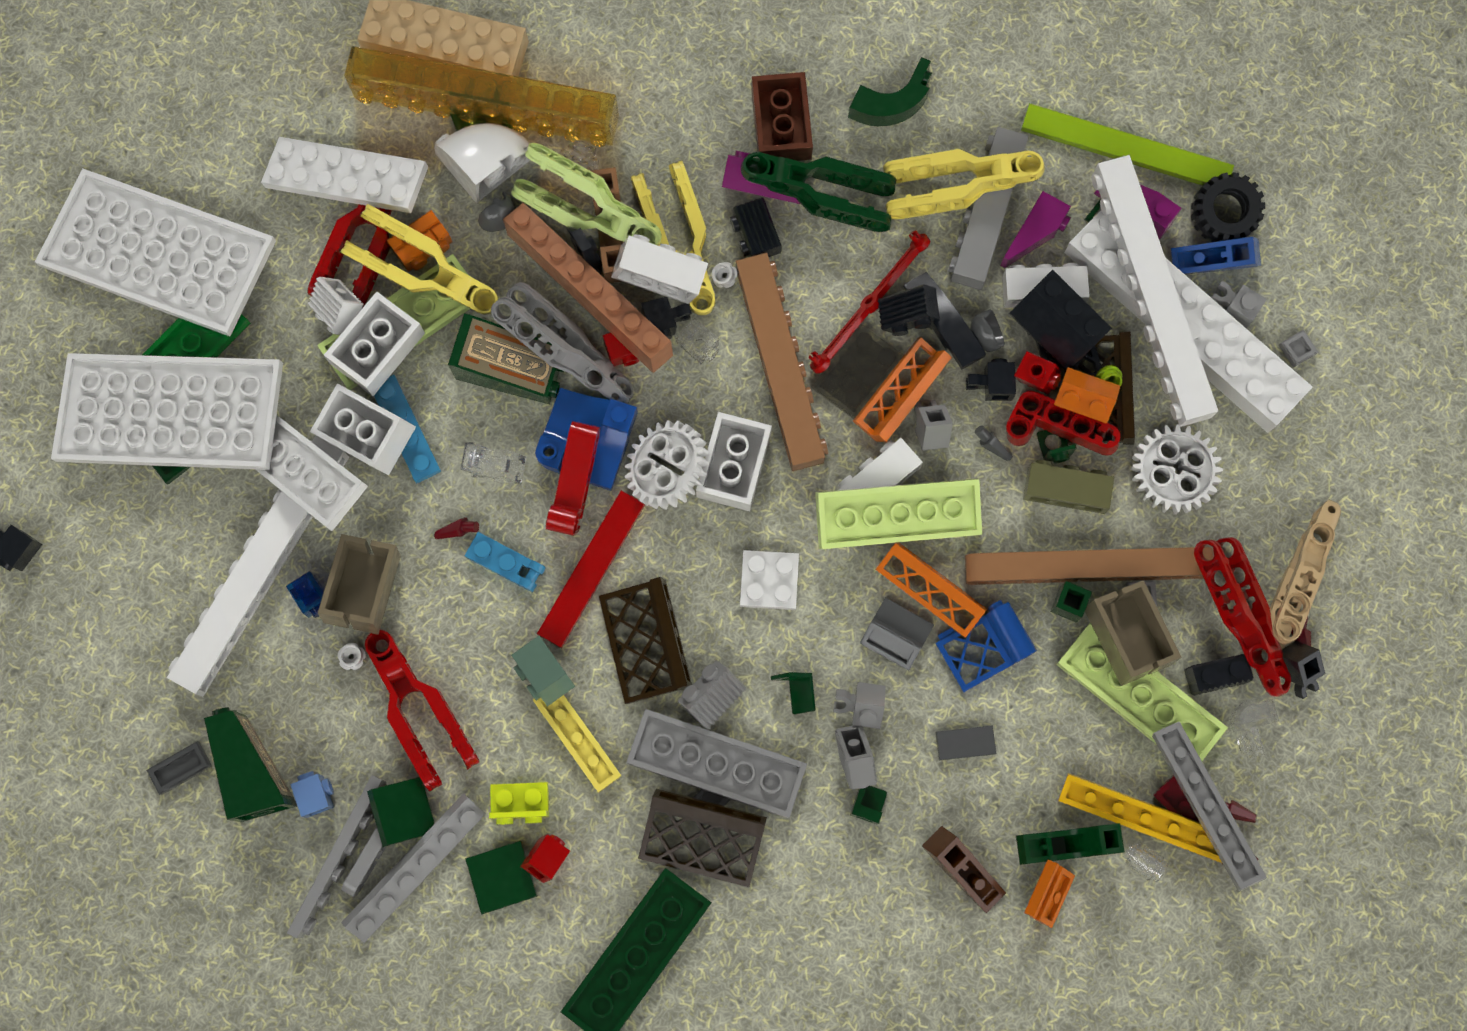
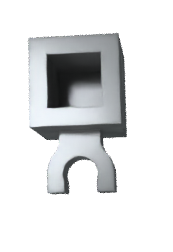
[1211,281,1267,328]
[914,400,953,451]
[833,682,886,729]

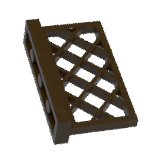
[1065,331,1135,445]
[599,577,692,705]
[638,789,767,887]

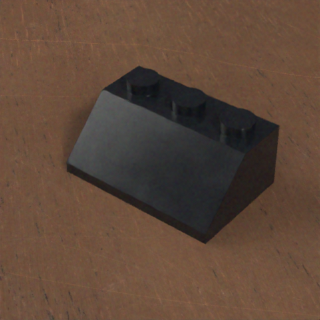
[1009,269,1112,370]

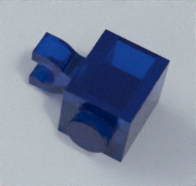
[286,571,325,618]

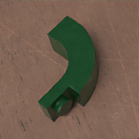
[848,57,932,127]
[1016,823,1125,865]

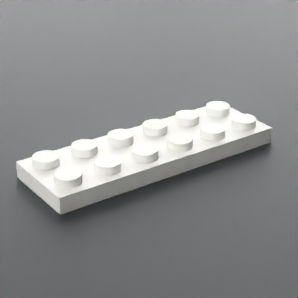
[261,137,428,213]
[255,415,368,531]

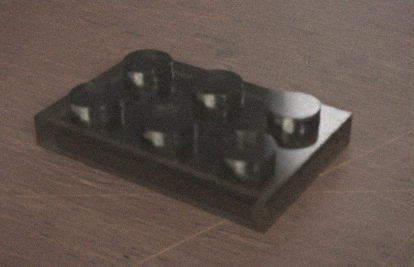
[812,324,904,419]

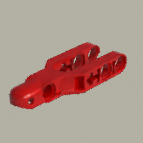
[307,204,392,307]
[1194,537,1291,697]
[365,630,480,792]

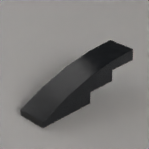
[903,272,986,370]

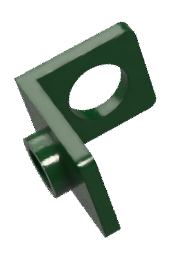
[1037,430,1077,464]
[771,672,816,714]

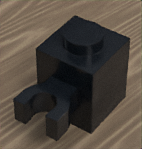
[640,297,692,340]
[966,358,1016,401]
[0,525,43,571]
[1281,641,1326,699]

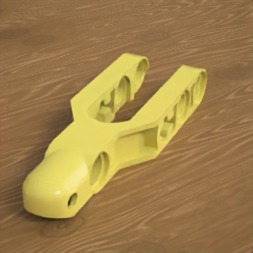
[883,149,1045,220]
[631,160,716,316]
[340,204,498,315]

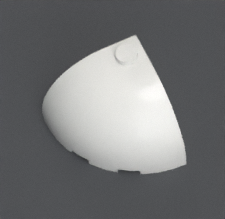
[434,123,531,203]

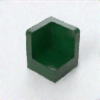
[850,786,887,825]

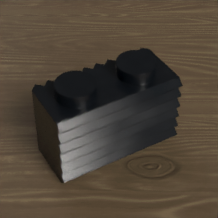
[730,197,782,257]
[877,284,940,336]
[1184,654,1254,696]

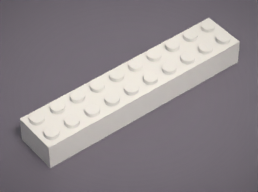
[1064,210,1312,433]

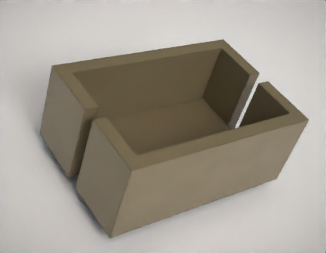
[318,534,401,635]
[1085,580,1182,686]

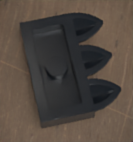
[566,226,602,276]

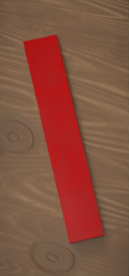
[537,490,645,649]

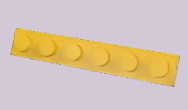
[1058,773,1222,863]

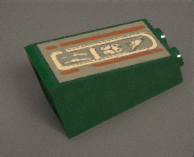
[448,313,564,405]
[204,707,297,822]

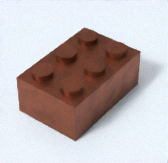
[751,72,813,161]

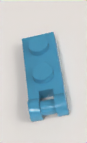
[464,532,546,593]

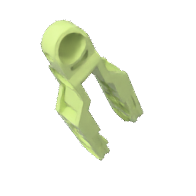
[511,143,662,245]

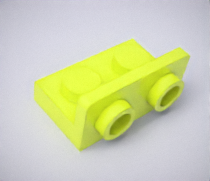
[489,782,549,825]

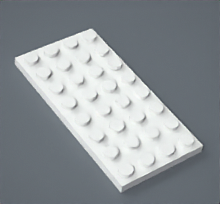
[35,168,276,336]
[51,353,283,470]

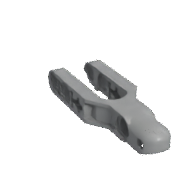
[491,282,633,404]

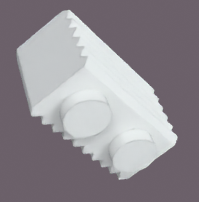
[308,277,364,335]

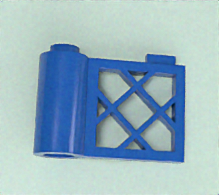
[935,600,1037,692]

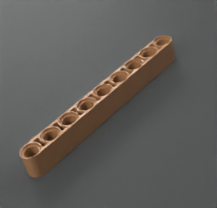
[965,547,1215,585]

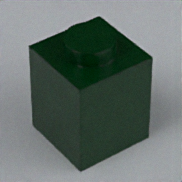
[1050,581,1092,622]

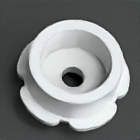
[712,262,738,288]
[337,643,366,670]

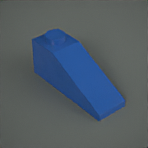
[1171,237,1261,274]

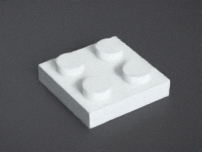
[740,550,799,610]

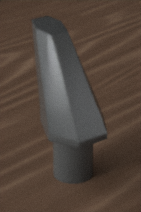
[975,425,1013,461]

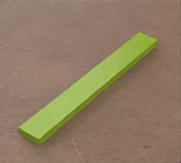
[1021,103,1234,186]

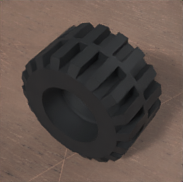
[1191,172,1265,242]

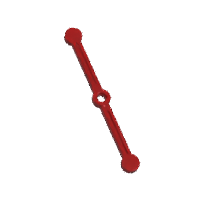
[809,230,931,374]

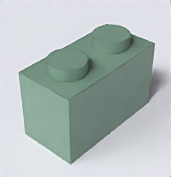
[511,636,575,707]

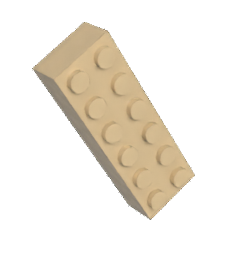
[357,0,529,89]

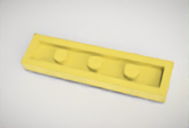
[533,695,622,793]

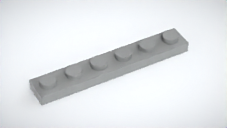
[1152,721,1267,892]
[287,775,386,939]
[341,793,486,943]

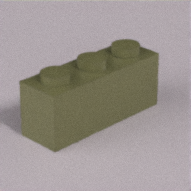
[1023,460,1114,514]

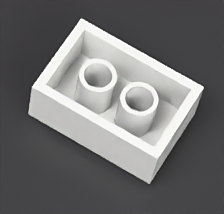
[611,234,708,304]
[324,292,425,396]
[310,383,416,475]
[696,412,772,512]

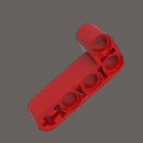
[1006,391,1121,456]
[546,421,600,536]

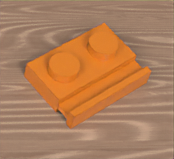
[1024,860,1075,928]

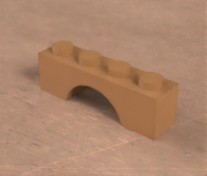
[591,167,624,283]

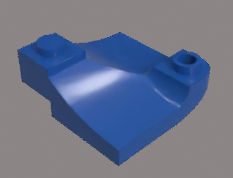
[535,388,638,491]

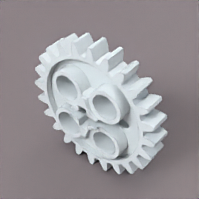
[625,420,709,510]
[1130,424,1223,514]

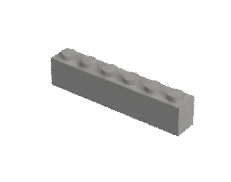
[948,127,1029,290]

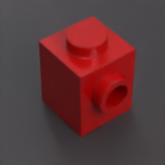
[602,333,639,367]
[1014,351,1061,395]
[520,834,570,883]

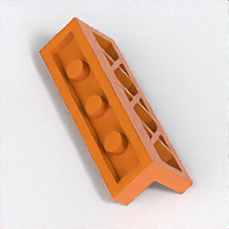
[853,337,952,442]
[875,542,987,638]

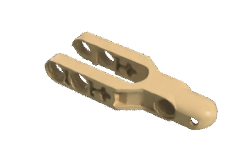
[1262,499,1341,653]

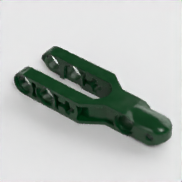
[740,152,896,232]

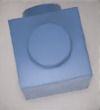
[290,771,334,818]

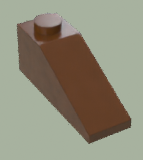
[922,826,1006,913]

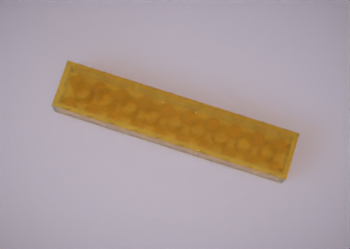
[344,46,619,147]

